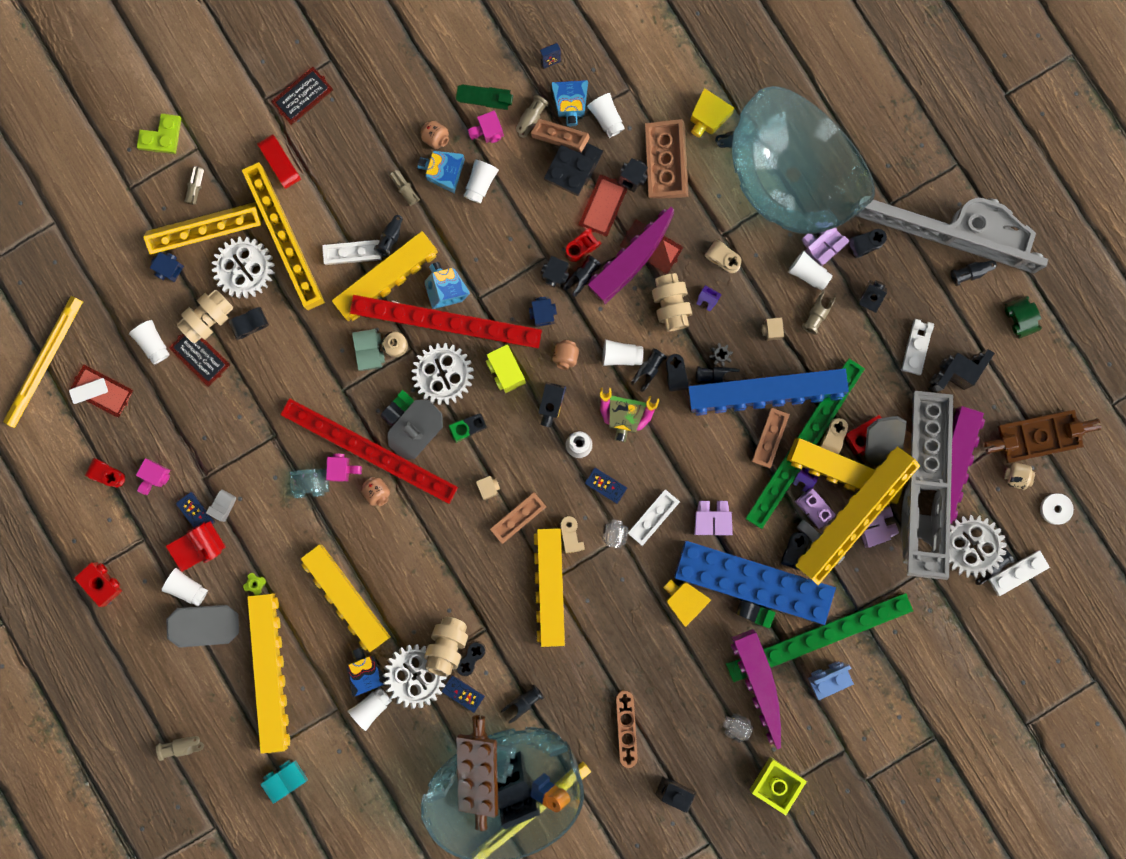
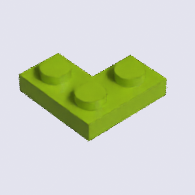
[137,114,181,154]

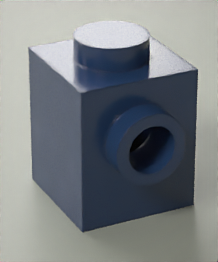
[150,252,184,282]
[529,297,557,327]

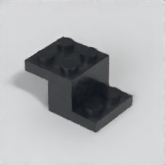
[544,143,603,196]
[928,349,995,393]
[497,751,541,830]

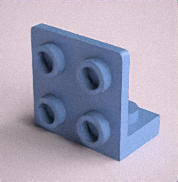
[808,661,854,700]

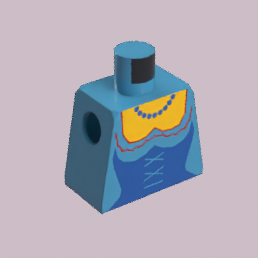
[552,80,588,126]
[418,151,465,193]
[425,262,470,309]

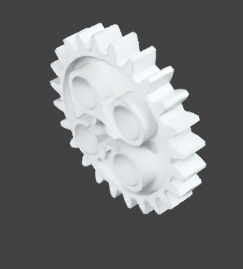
[212,237,275,299]
[412,343,474,405]
[949,515,1007,578]
[383,644,447,709]

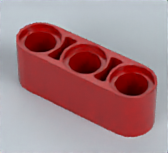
[257,134,302,189]

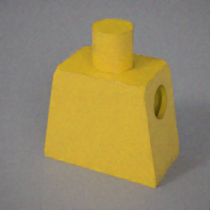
[690,88,734,138]
[663,580,711,627]

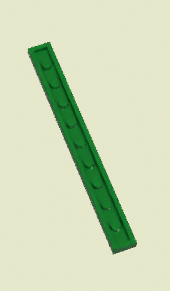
[745,358,865,529]
[726,593,913,682]

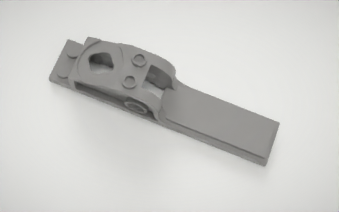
[854,198,1048,274]
[901,391,953,580]

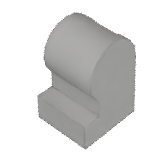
[206,489,236,522]

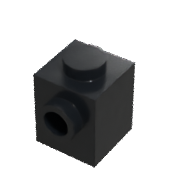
[618,158,648,192]
[541,256,569,288]
[859,280,887,313]

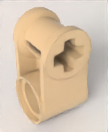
[705,240,741,273]
[819,418,848,455]

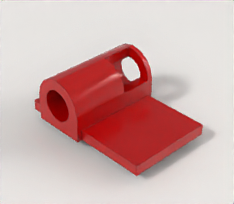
[166,521,226,572]

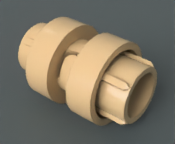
[652,273,692,331]
[177,290,233,343]
[424,617,468,677]

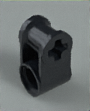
[848,229,887,258]
[666,354,689,392]
[781,532,809,571]

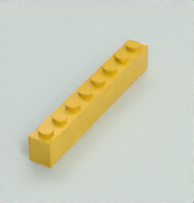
[242,162,325,310]
[795,446,920,585]
[248,594,290,754]

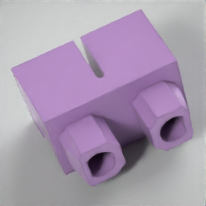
[802,221,849,266]
[794,489,836,529]
[694,501,733,535]
[861,507,899,548]

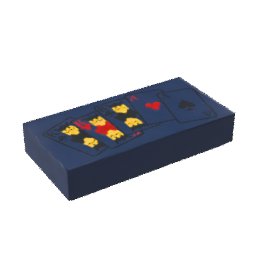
[540,43,561,69]
[585,468,627,504]
[176,492,215,527]
[442,675,485,713]

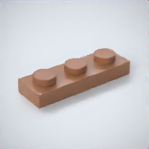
[531,119,590,153]
[752,408,790,469]
[490,492,546,544]

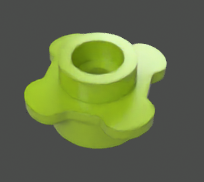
[243,573,266,595]

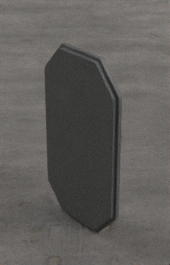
[388,400,443,459]
[864,416,906,465]
[166,605,239,648]

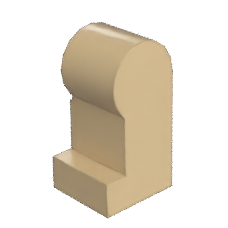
[561,516,585,554]

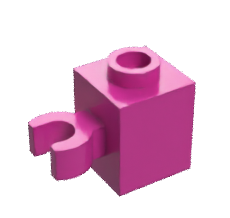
[468,110,504,143]
[326,454,362,482]
[136,458,171,495]

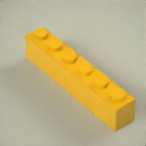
[143,202,262,254]
[332,231,438,322]
[787,438,905,506]
[534,529,565,647]
[301,545,391,652]

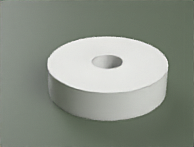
[1040,494,1074,525]

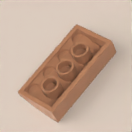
[645,119,688,198]

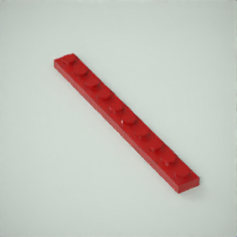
[350,295,542,349]
[281,398,459,504]

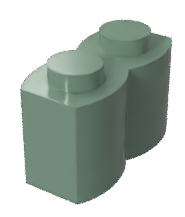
[352,329,385,371]

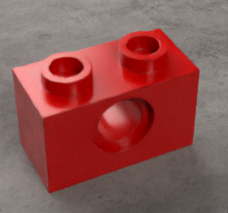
[74,562,122,607]

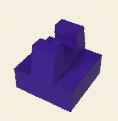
[697,285,722,311]
[793,467,818,492]

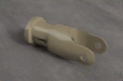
[516,95,549,138]
[802,290,836,335]
[156,736,204,761]

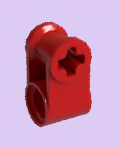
[565,228,602,262]
[85,458,125,488]

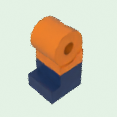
[531,773,570,812]

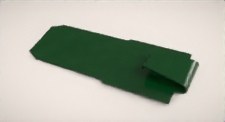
[456,84,513,110]

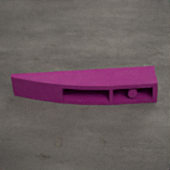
[588,207,674,305]
[950,406,985,524]
[730,629,781,749]

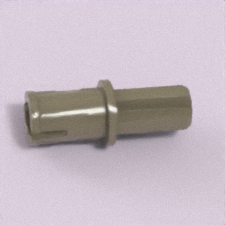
[184,166,204,205]
[390,170,420,206]

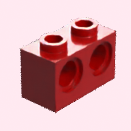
[845,415,881,456]

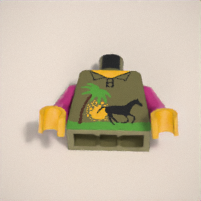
[600,387,659,442]

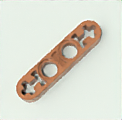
[616,690,638,768]

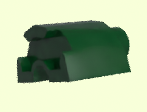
[1004,296,1042,339]

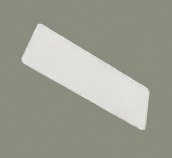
[69,378,108,404]

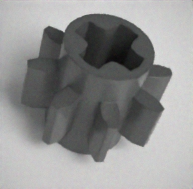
[709,343,733,367]

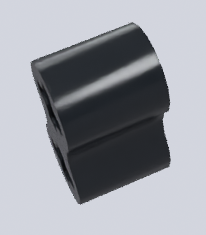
[228,307,269,340]
[457,641,486,676]

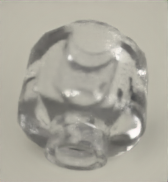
[602,519,628,548]
[722,713,753,743]

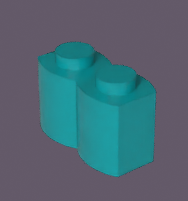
[260,760,308,804]

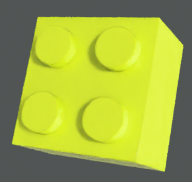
[486,344,526,393]
[750,757,807,815]

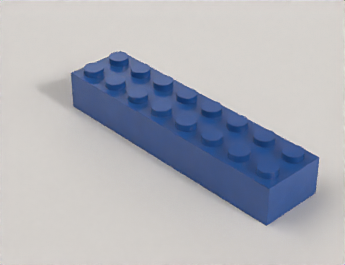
[689,368,849,416]
[674,541,836,625]

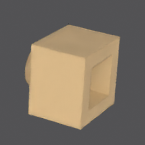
[762,318,784,341]
[476,476,500,500]

